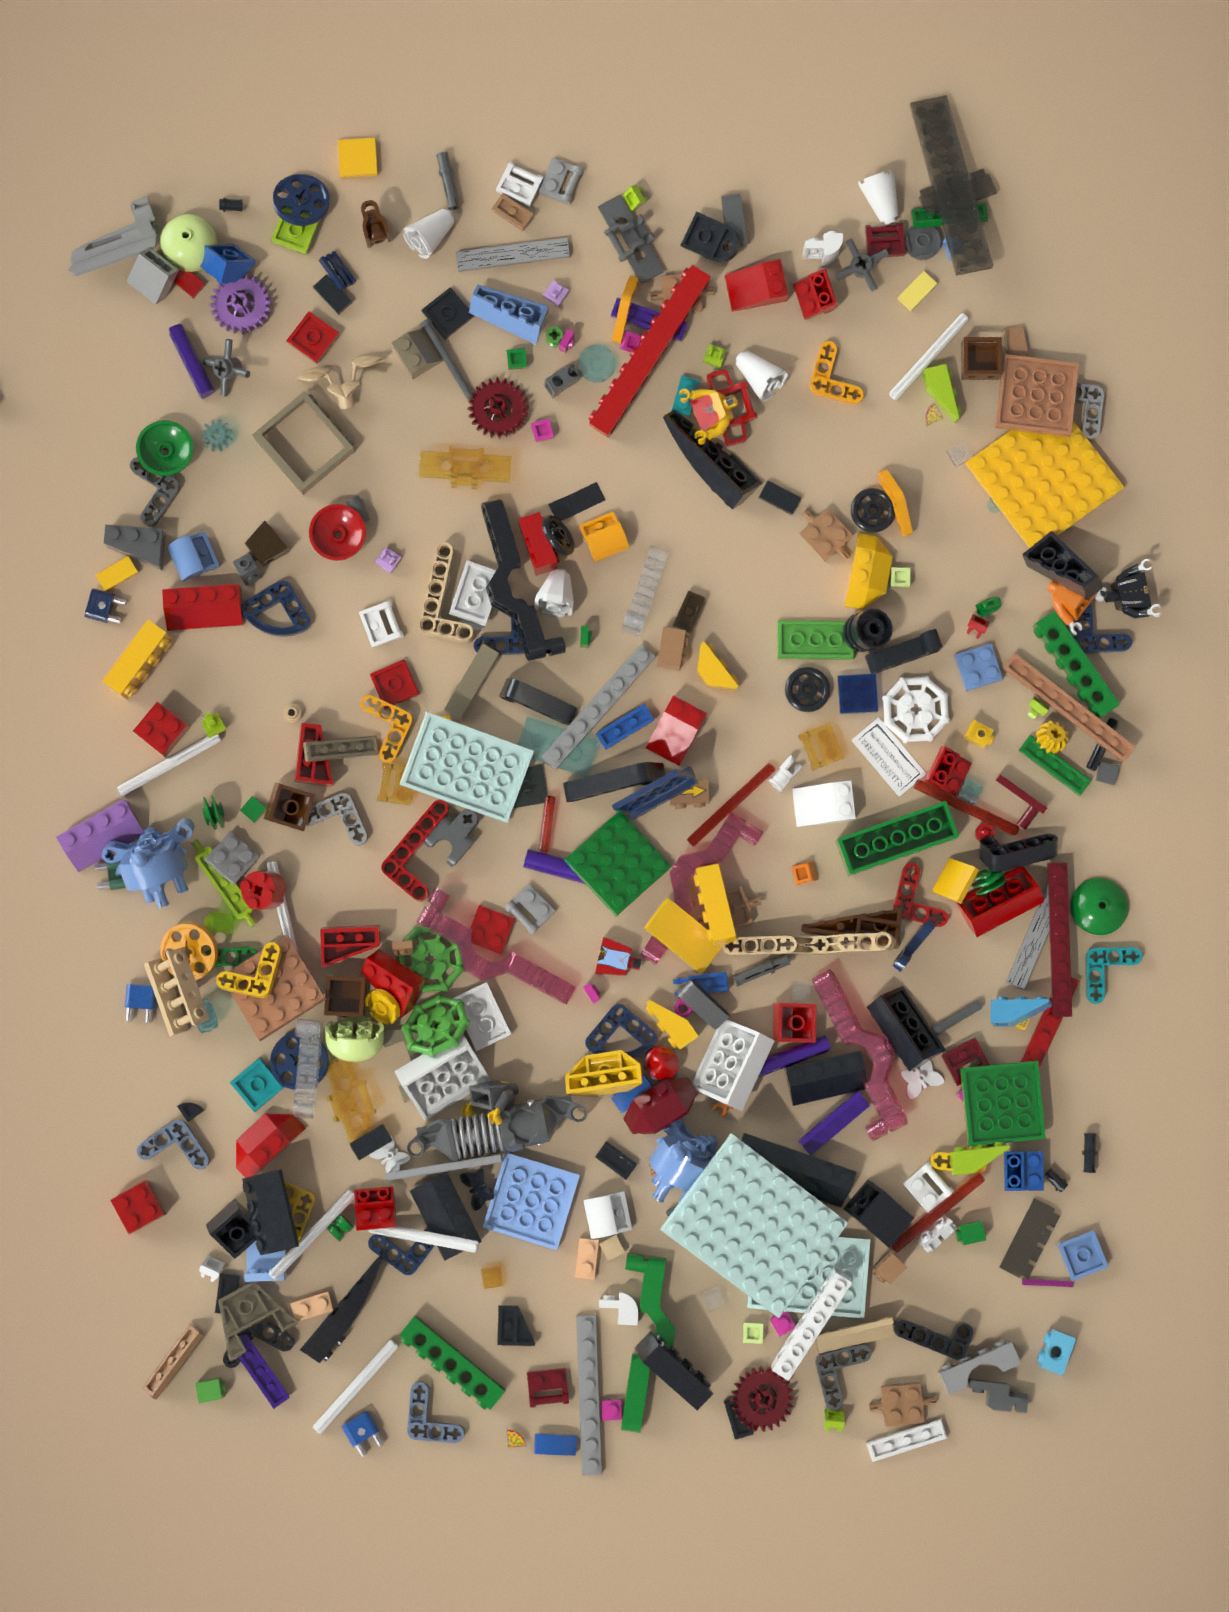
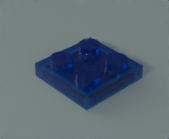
[837,674,878,715]

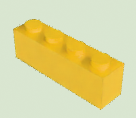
[693,864,736,946]

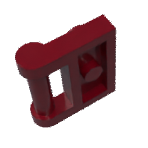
[865,223,906,257]
[941,1038,990,1086]
[527,1368,569,1408]

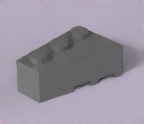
[104,524,166,570]

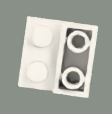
[803,231,843,267]
[583,1191,632,1239]

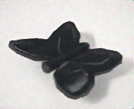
[460,1169,494,1211]

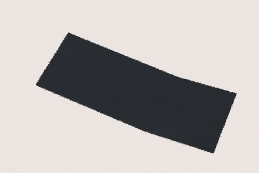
[548,482,606,521]

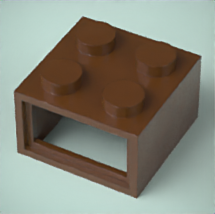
[961,337,1002,380]
[324,976,367,1018]

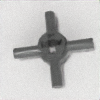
[835,239,889,292]
[203,339,250,396]

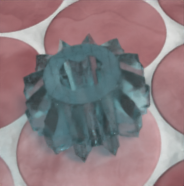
[201,419,233,452]
[196,999,218,1033]

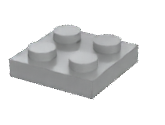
[204,831,260,886]

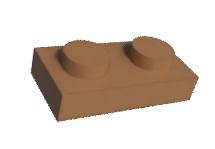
[492,193,533,231]

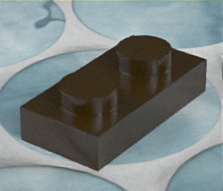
[673,590,706,633]

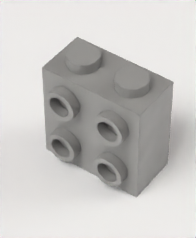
[126,247,179,304]

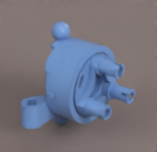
[102,818,195,908]
[649,1117,718,1203]

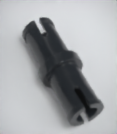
[1082,1133,1098,1173]

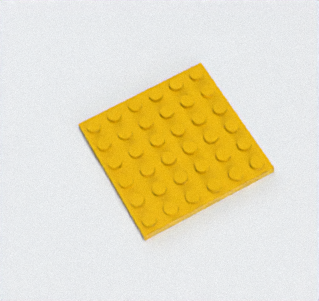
[965,421,1124,548]

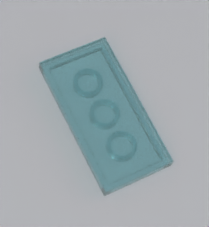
[517,717,599,777]

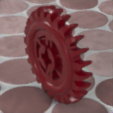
[467,377,529,439]
[730,1366,795,1432]

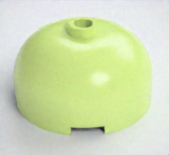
[160,214,218,272]
[325,1016,384,1062]

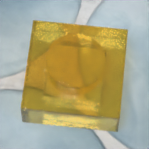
[481,1266,503,1289]

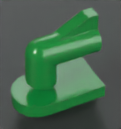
[975,597,1001,618]

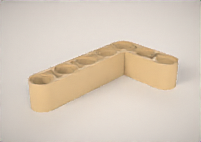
[419,542,475,644]

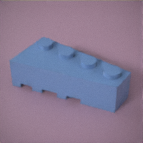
[469,284,549,345]

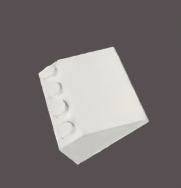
[692,1020,774,1111]
[394,1035,491,1121]

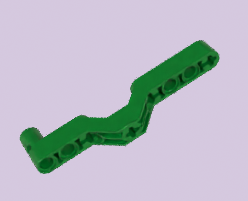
[621,1253,676,1433]

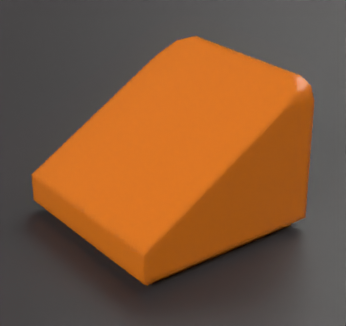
[792,861,818,885]

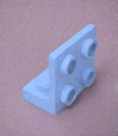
[244,1241,286,1282]

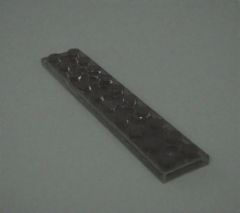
[910,95,993,276]

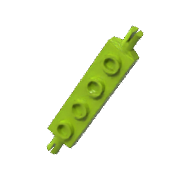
[191,839,257,928]

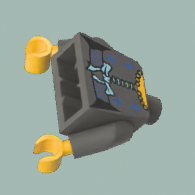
[461,1080,519,1125]

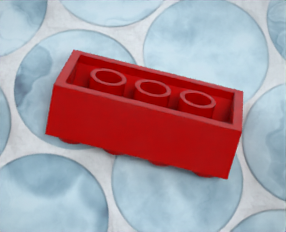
[162,584,244,631]
[956,866,1044,937]

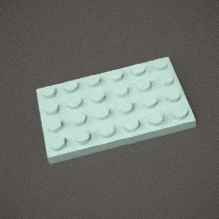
[400,712,534,823]
[747,1237,870,1318]

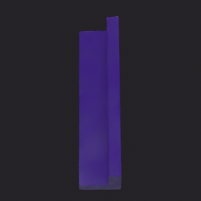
[798,1091,870,1156]

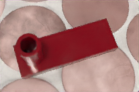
[995,774,1047,830]

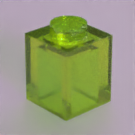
[205,912,235,935]

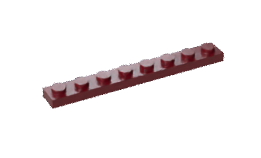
[1047,863,1072,1017]

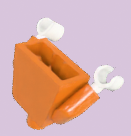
[1047,581,1108,636]

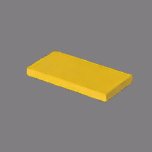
[644,898,722,975]

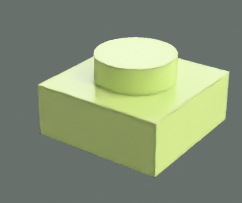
[890,567,910,588]
[743,1322,763,1344]

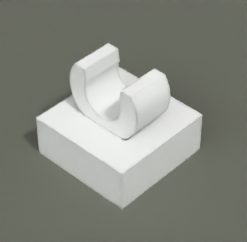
[199,1255,225,1282]

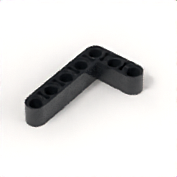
[563,762,666,802]

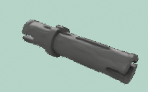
[436,152,460,210]
[733,954,791,987]

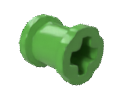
[546,326,563,348]

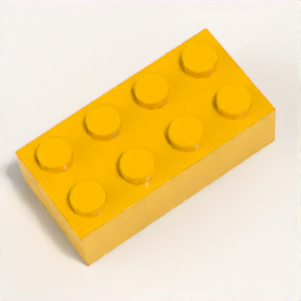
[102,620,172,700]

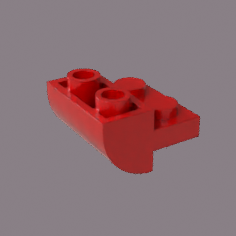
[793,269,838,320]
[925,746,972,797]
[354,1186,396,1231]

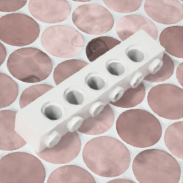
[771,1267,852,1381]

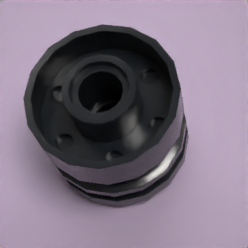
[843,609,893,652]

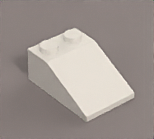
[792,781,856,827]

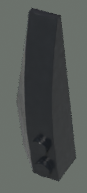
[663,410,763,510]
[741,1133,857,1208]
[300,1256,382,1363]

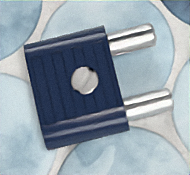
[84,588,127,624]

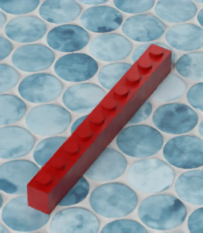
[588,264,711,438]

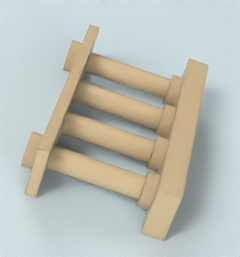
[144,947,209,1037]

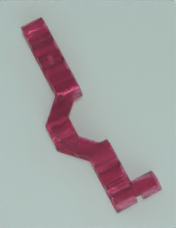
[640,811,764,965]
[416,888,576,1005]
[812,969,908,1141]

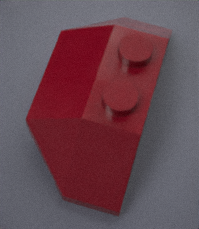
[623,1077,698,1134]

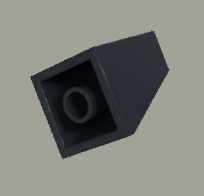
[843,1180,914,1248]

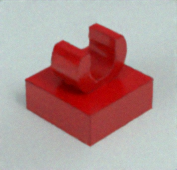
[967,614,990,639]

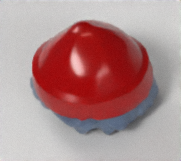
[643,1045,680,1081]

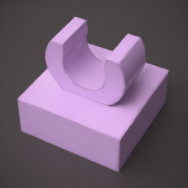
[543,280,569,307]
[375,547,402,574]

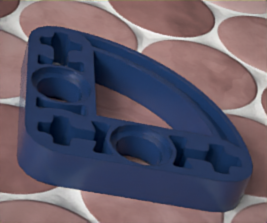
[241,581,311,637]
[585,1004,657,1058]

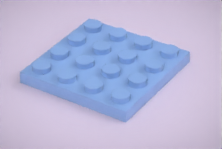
[483,1152,580,1250]

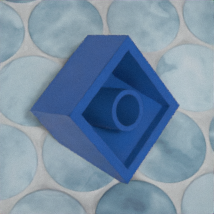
[200,244,256,284]

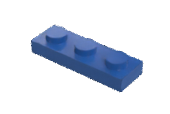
[596,704,654,751]

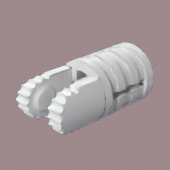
[768,755,802,792]

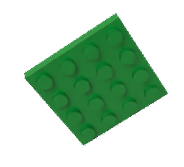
[564,811,672,917]
[960,1061,1046,1146]

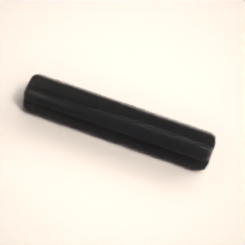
[1086,718,1119,771]

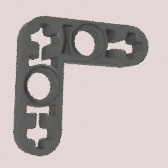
[130,457,180,527]
[815,1344,872,1410]

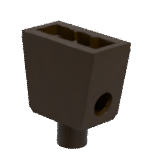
[245,521,290,567]

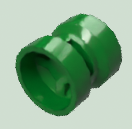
[327,1214,354,1241]

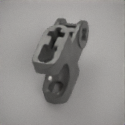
[424,809,478,867]

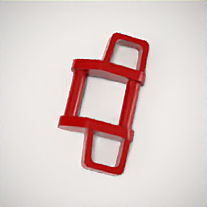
[707,369,758,447]

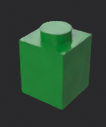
[955,1220,986,1245]

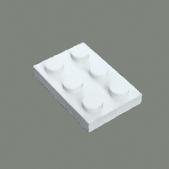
[449,560,496,626]
[452,982,512,1051]

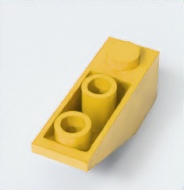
[645,1000,698,1050]

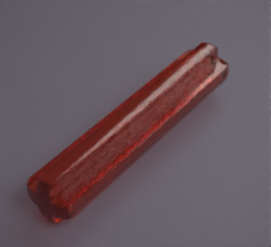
[538,795,556,852]

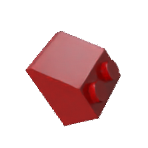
[772,1003,817,1043]

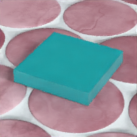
[230,1058,285,1113]

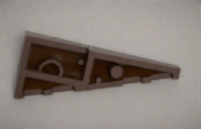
[801,907,903,949]

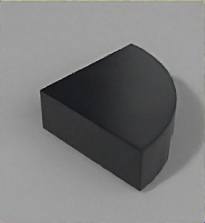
[177,1103,204,1122]

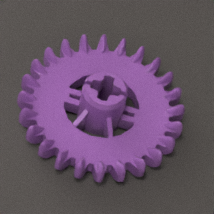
[210,274,272,334]

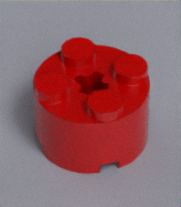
[240,871,287,910]

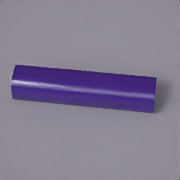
[169,324,215,399]
[523,849,586,885]
[758,1035,831,1077]

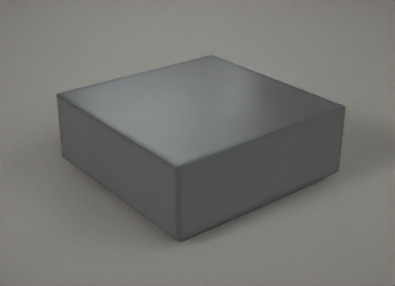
[1095,762,1119,785]

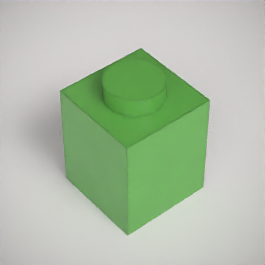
[195,1377,227,1403]

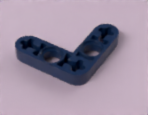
[474,599,527,655]
[1074,603,1132,653]
[892,918,937,972]
[368,1227,435,1275]

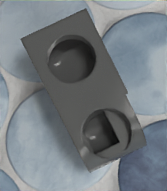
[544,364,582,399]

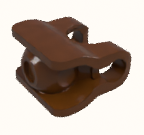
[361,200,392,248]

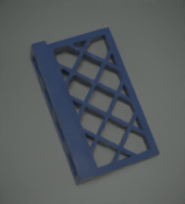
[612,766,699,819]

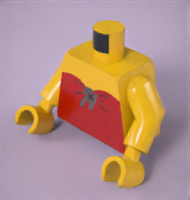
[679,389,738,445]

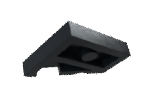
[497,1305,535,1346]

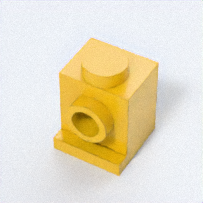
[963,719,995,749]

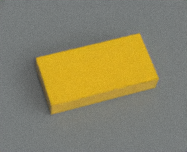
[96,556,139,592]

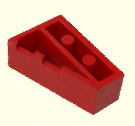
[518,512,560,576]
[294,723,334,787]
[320,925,381,968]
[361,949,425,1018]

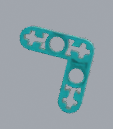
[1085,948,1143,1004]

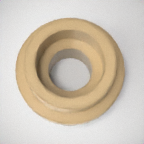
[282,704,302,723]

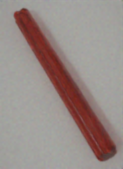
[687,763,775,846]
[913,779,1020,836]
[891,1172,985,1253]

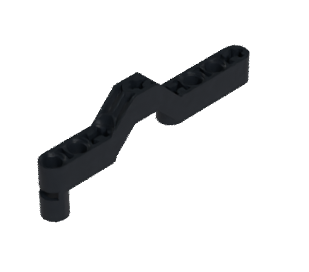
[481,499,566,661]

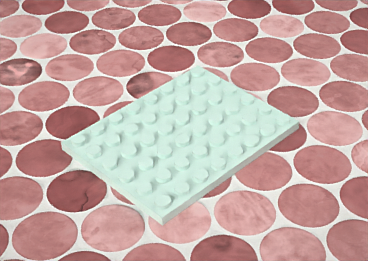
[660,1134,848,1318]

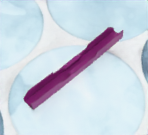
[1022,1279,1074,1287]

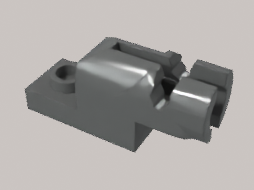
[968,1379,1028,1413]

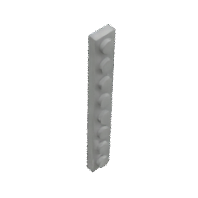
[541,644,656,771]
[576,1315,602,1476]

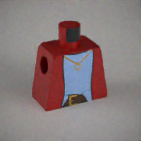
[595,937,642,976]

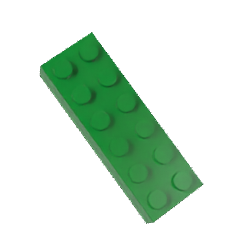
[835,801,959,877]

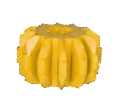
[1036,721,1069,754]

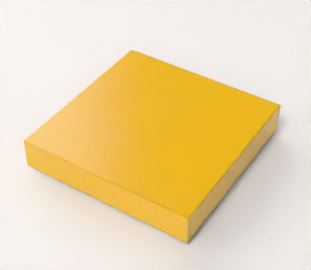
[338,138,378,178]
[932,858,979,904]

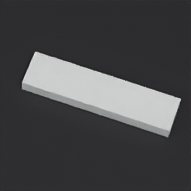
[866,1419,947,1462]

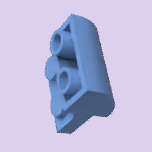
[167,531,220,582]

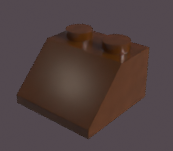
[264,782,315,831]

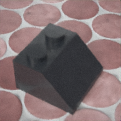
[206,1199,256,1259]

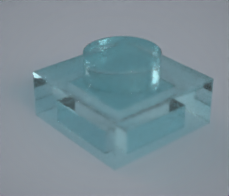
[958,779,983,805]

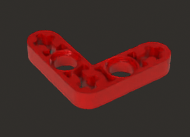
[893,863,948,927]

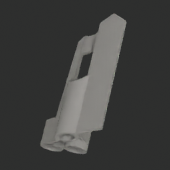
[68,196,160,276]

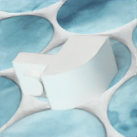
[599,1291,638,1325]

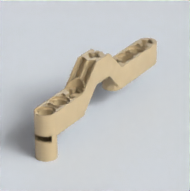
[722,932,896,956]

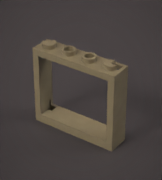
[252,391,355,495]

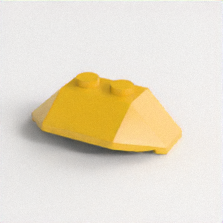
[844,533,893,610]
[565,1050,643,1097]

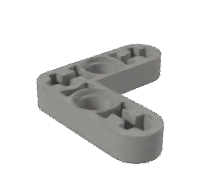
[1075,383,1104,441]
[306,793,368,846]

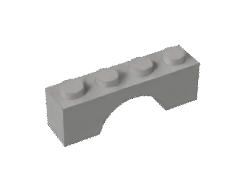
[938,1339,1021,1395]

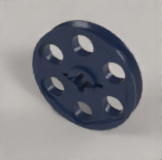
[273,174,330,226]
[270,1032,329,1091]

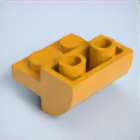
[579,511,629,563]

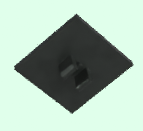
[513,765,549,809]

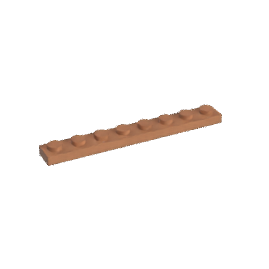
[1002,653,1136,763]

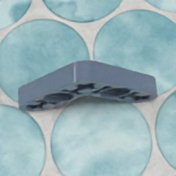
[137,1120,210,1169]
[407,1381,465,1443]

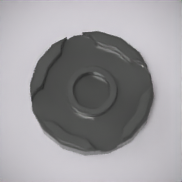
[904,225,941,260]

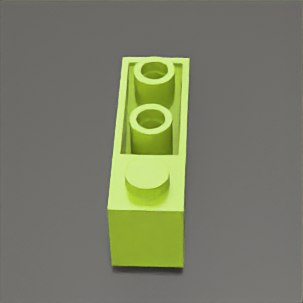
[922,364,961,423]
[949,1142,1010,1175]

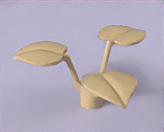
[297,355,385,409]

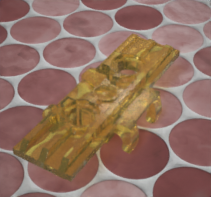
[419,446,512,490]
[326,1058,377,1152]

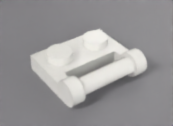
[496,161,544,207]
[359,601,404,649]
[903,1161,955,1214]

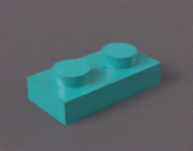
[671,375,700,417]

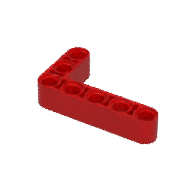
[381,800,449,902]

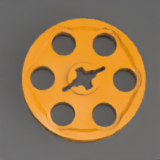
[160,922,218,980]

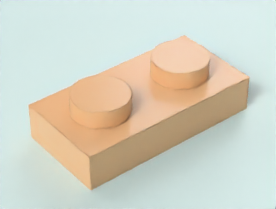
[575,1238,599,1280]
[290,1291,334,1321]

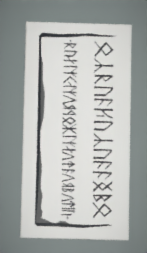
[851,717,926,797]

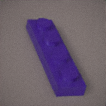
[611,297,688,342]
[238,1332,290,1409]

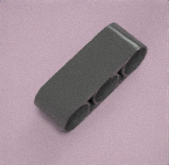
[722,194,747,249]
[677,979,730,1030]

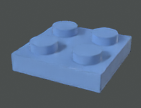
[954,644,1003,691]
[1057,1230,1108,1281]

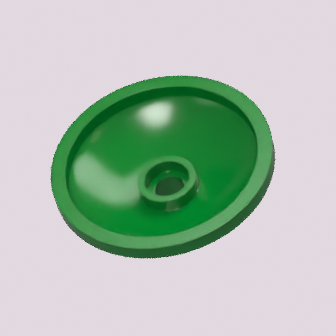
[136,420,193,476]
[1070,878,1129,935]

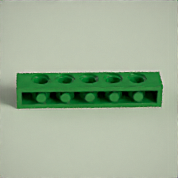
[1033,610,1120,719]
[399,1315,506,1410]

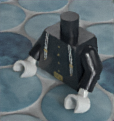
[1104,559,1162,619]

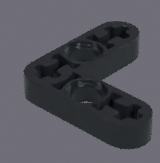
[223,1320,295,1368]

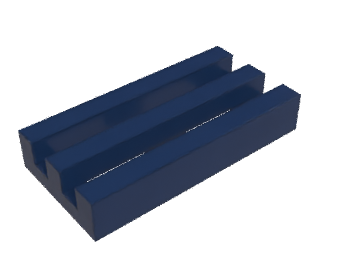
[319,251,356,290]

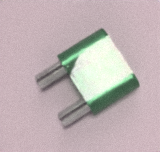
[94,861,126,890]

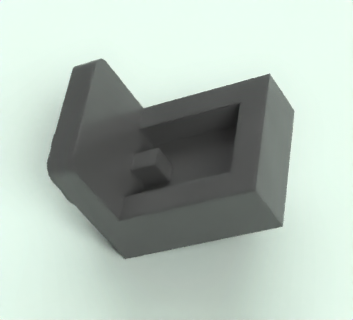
[233,553,262,585]

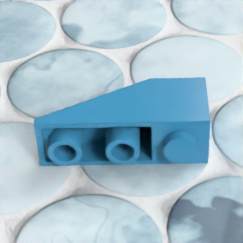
[990,996,1052,1027]

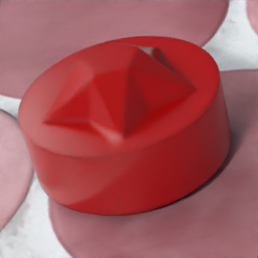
[975,823,995,842]

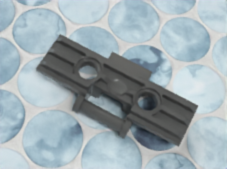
[598,195,664,284]

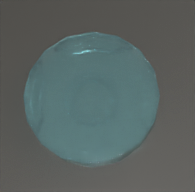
[578,345,616,383]

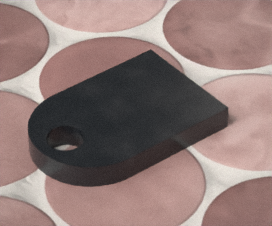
[680,211,740,263]

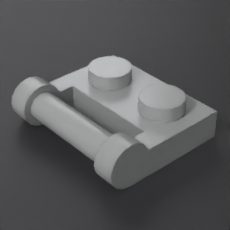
[539,158,584,205]
[504,884,556,935]

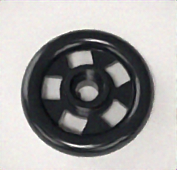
[850,488,895,533]
[542,515,575,555]
[785,667,830,712]

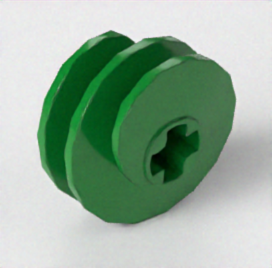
[202,795,225,830]
[972,869,1006,895]

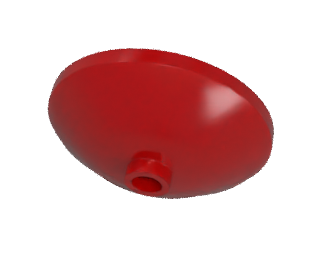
[309,504,366,561]

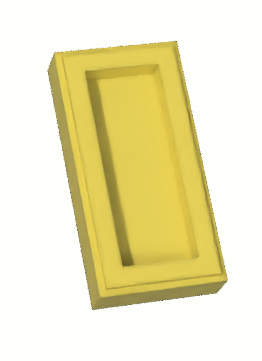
[897,271,937,311]

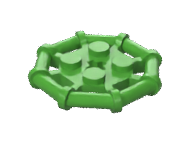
[398,924,466,994]
[401,994,471,1058]

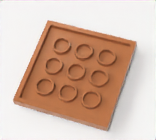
[995,354,1079,437]
[223,935,326,1041]

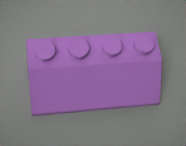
[56,799,144,872]

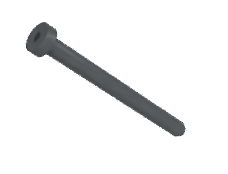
[419,318,473,400]

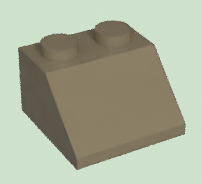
[391,328,444,380]

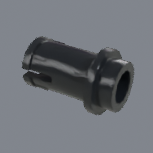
[219,197,243,212]
[1044,1168,1068,1193]

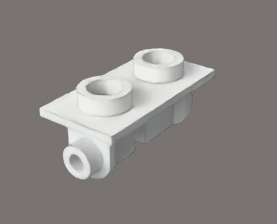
[916,1214,956,1253]

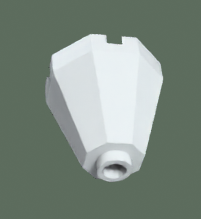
[535,568,574,618]

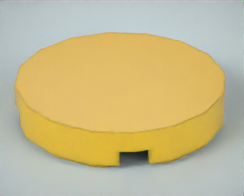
[365,989,400,1025]

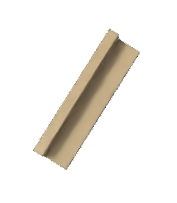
[815,1316,895,1354]

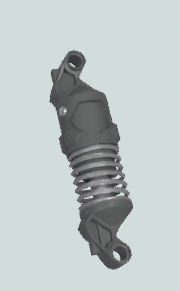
[407,1095,587,1162]

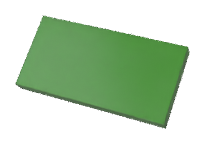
[778,620,854,660]

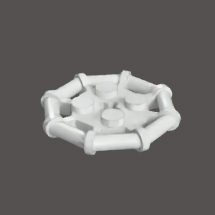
[882,676,951,743]

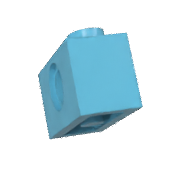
[1037,1329,1076,1376]

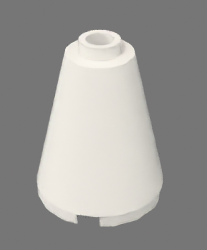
[858,170,898,225]
[403,209,454,259]
[736,351,788,401]

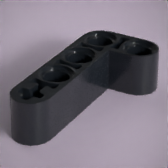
[865,629,943,675]
[499,678,578,726]
[979,833,1058,872]
[893,1318,973,1360]

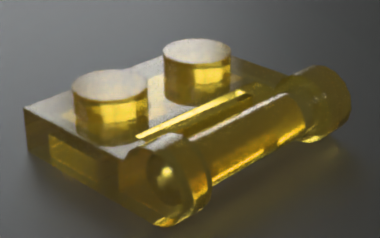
[798,723,844,771]
[377,763,413,806]

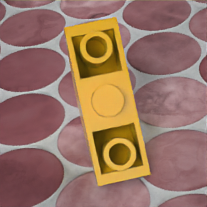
[697,641,739,691]

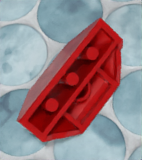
[236,1113,307,1178]

